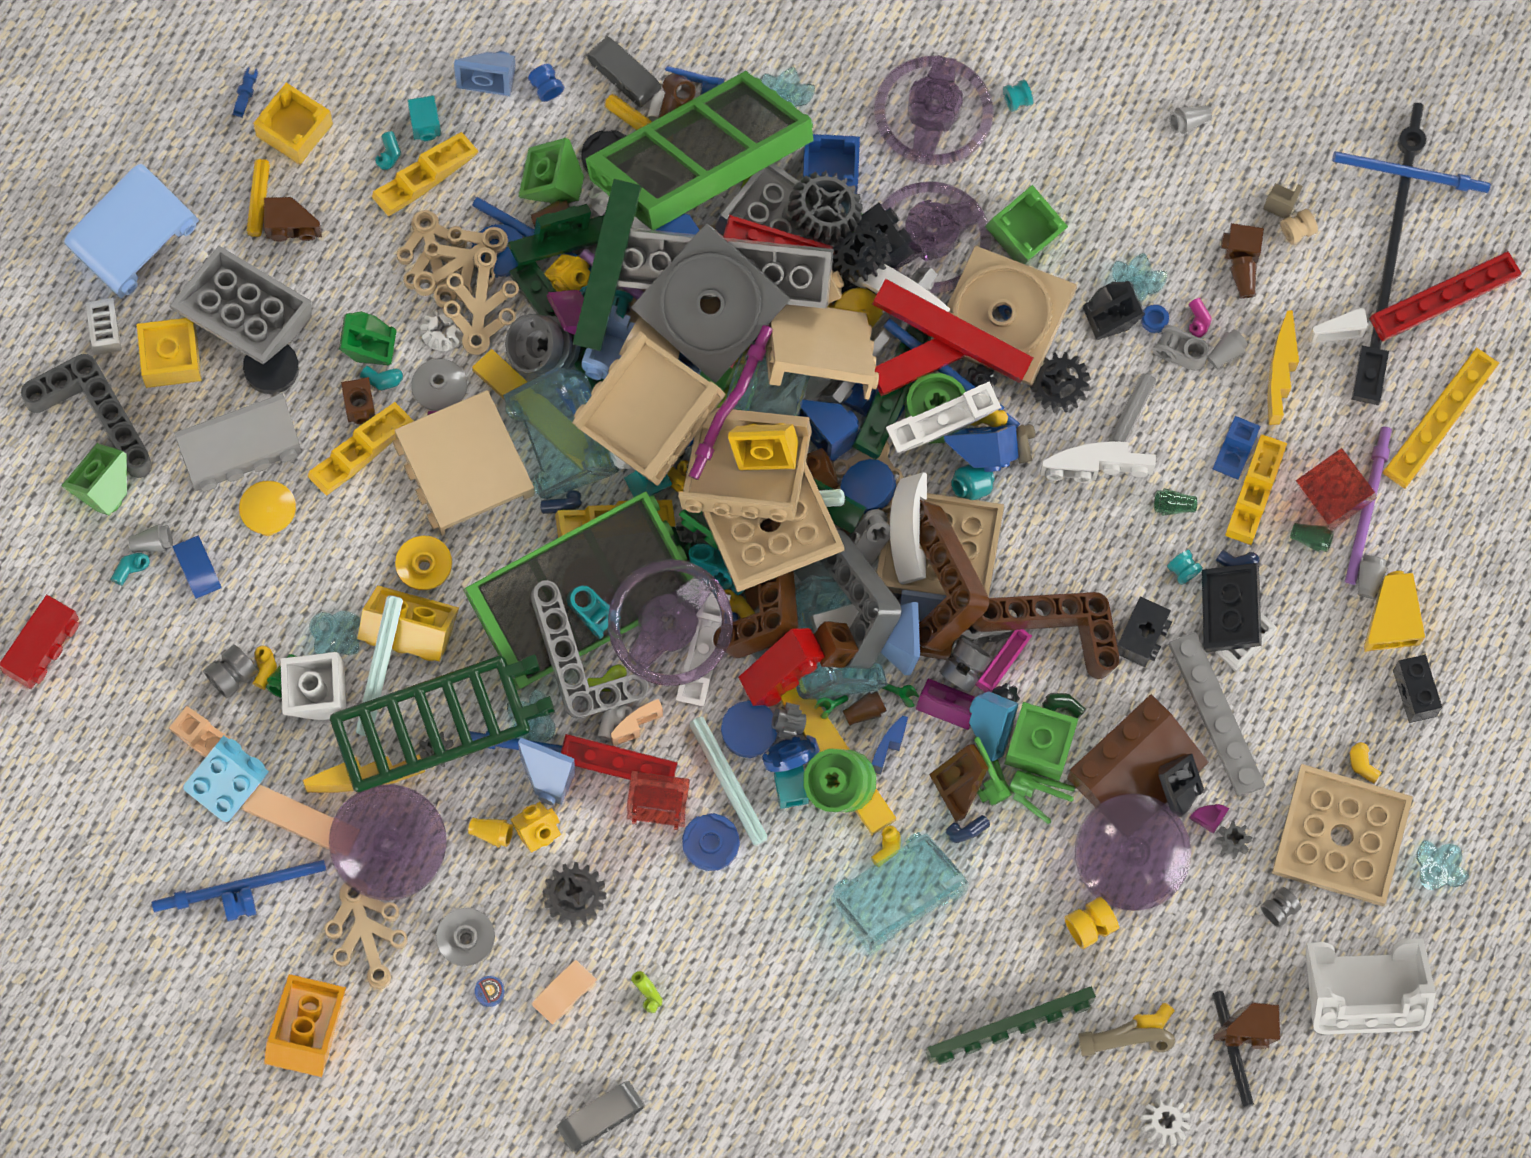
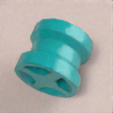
[1003,79,1033,112]
[1167,550,1203,585]

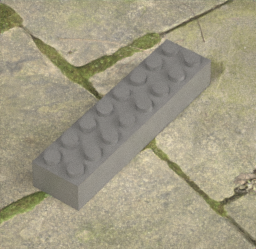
[617,228,834,309]

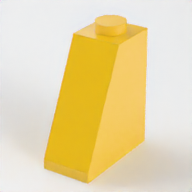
[1364,571,1425,652]

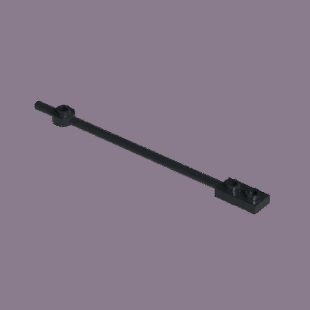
[1351,103,1427,405]

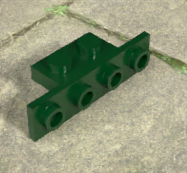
[508,204,605,266]

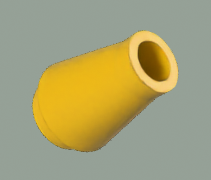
[468,817,513,848]

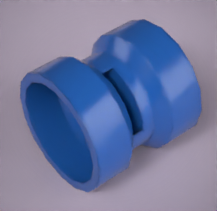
[528,64,565,102]
[221,887,257,922]

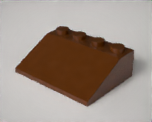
[1067,694,1209,839]

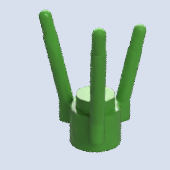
[974,737,1012,806]
[1009,770,1075,824]

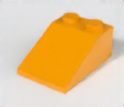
[264,974,346,1077]

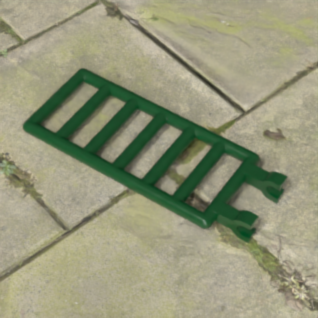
[330,654,555,792]

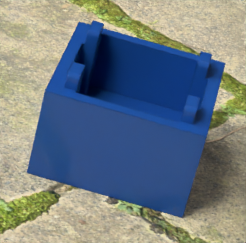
[803,134,860,194]

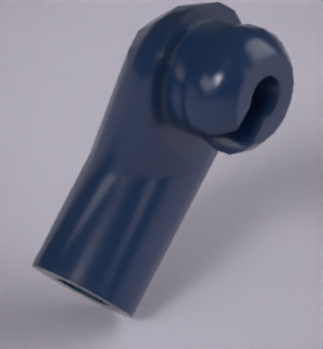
[540,490,582,514]

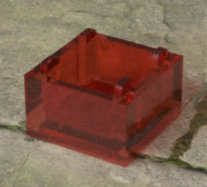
[1296,448,1377,531]
[627,771,690,830]

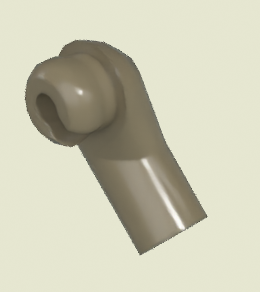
[1016,424,1036,464]

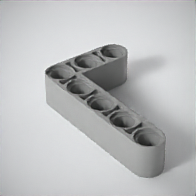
[531,580,649,718]

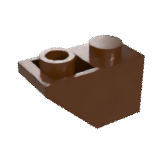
[264,197,322,242]
[1214,1003,1280,1049]

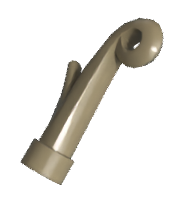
[1078,1020,1175,1057]

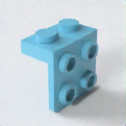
[183,736,269,822]

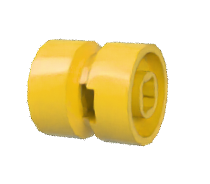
[1064,896,1119,950]

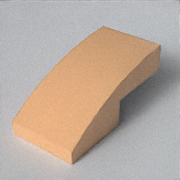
[611,699,663,746]
[169,706,231,758]
[532,960,597,1025]

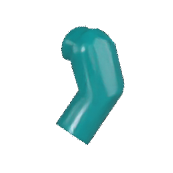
[375,131,401,170]
[360,366,403,391]
[110,553,150,586]

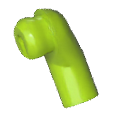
[587,664,627,692]

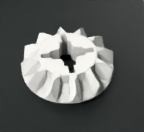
[421,308,463,351]

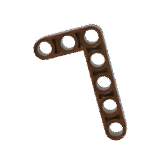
[919,500,989,652]
[713,518,798,659]
[971,592,1119,679]

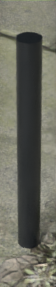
[1212,991,1254,1108]

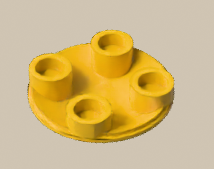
[239,481,296,536]

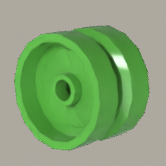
[904,373,966,444]
[803,749,876,812]

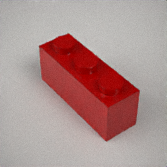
[0,594,79,690]
[738,628,825,707]

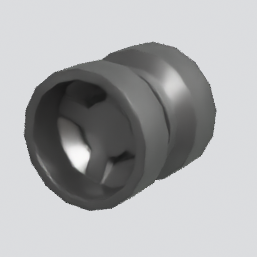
[1260,887,1302,928]

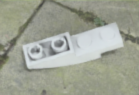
[1040,441,1156,483]

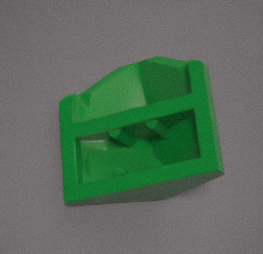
[339,311,397,366]

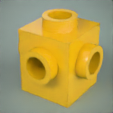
[544,254,590,292]
[510,801,561,853]

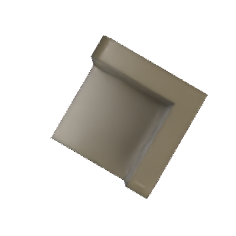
[1263,183,1303,219]

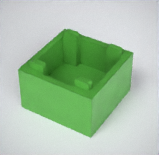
[985,185,1068,264]
[1004,702,1078,781]

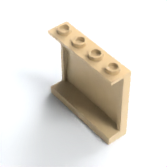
[765,304,879,400]
[572,331,726,486]
[392,390,535,536]
[678,408,812,522]

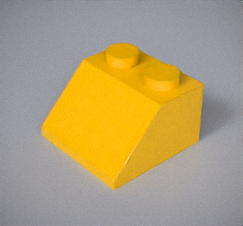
[728,423,798,470]

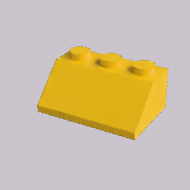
[357,585,459,662]

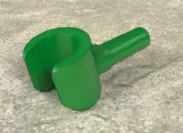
[879,681,920,708]
[814,695,848,719]

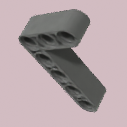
[21,354,152,478]
[820,528,901,669]

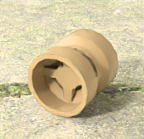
[1280,209,1318,245]

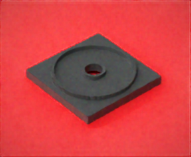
[631,223,791,383]

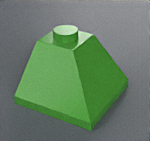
[518,138,584,203]
[61,443,127,516]

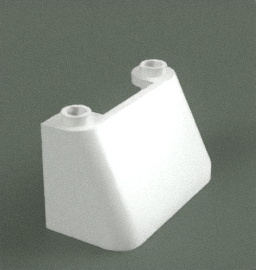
[1306,938,1436,1034]

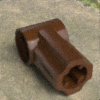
[658,73,696,118]

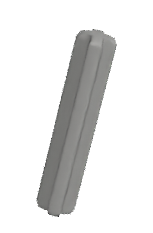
[1109,373,1156,442]

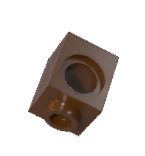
[1221,223,1264,263]
[341,377,375,424]
[806,448,839,488]
[814,621,859,668]

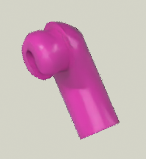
[1188,298,1212,338]

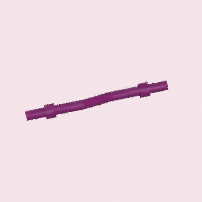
[688,325,773,480]

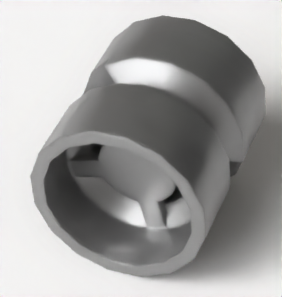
[939,638,992,692]
[203,644,258,698]

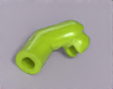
[631,971,662,1013]

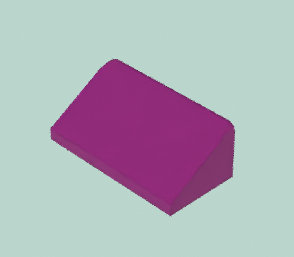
[547,290,584,335]
[916,678,975,730]

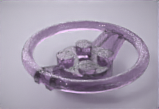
[874,55,993,165]
[882,181,991,293]
[608,559,733,686]

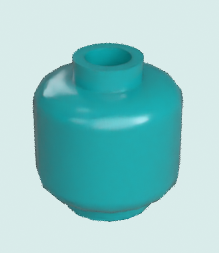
[951,464,995,500]

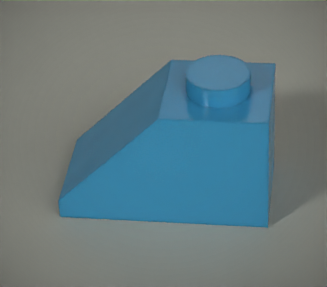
[969,691,1019,762]

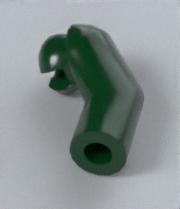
[1042,693,1086,719]

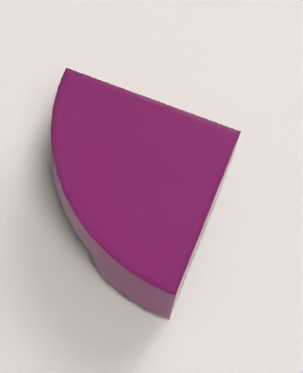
[1189,804,1230,834]

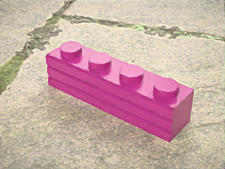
[975,629,1032,692]

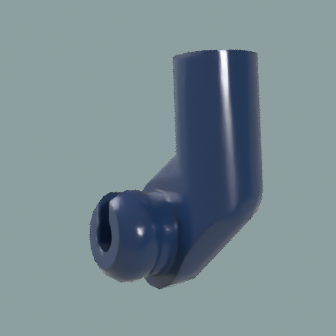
[1215,549,1260,567]
[946,815,990,843]

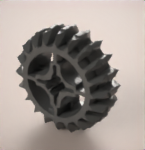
[788,170,863,244]

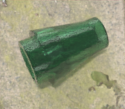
[1154,488,1198,516]
[1290,522,1334,553]

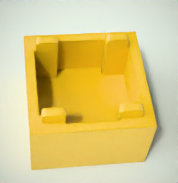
[253,82,333,165]
[137,318,202,388]

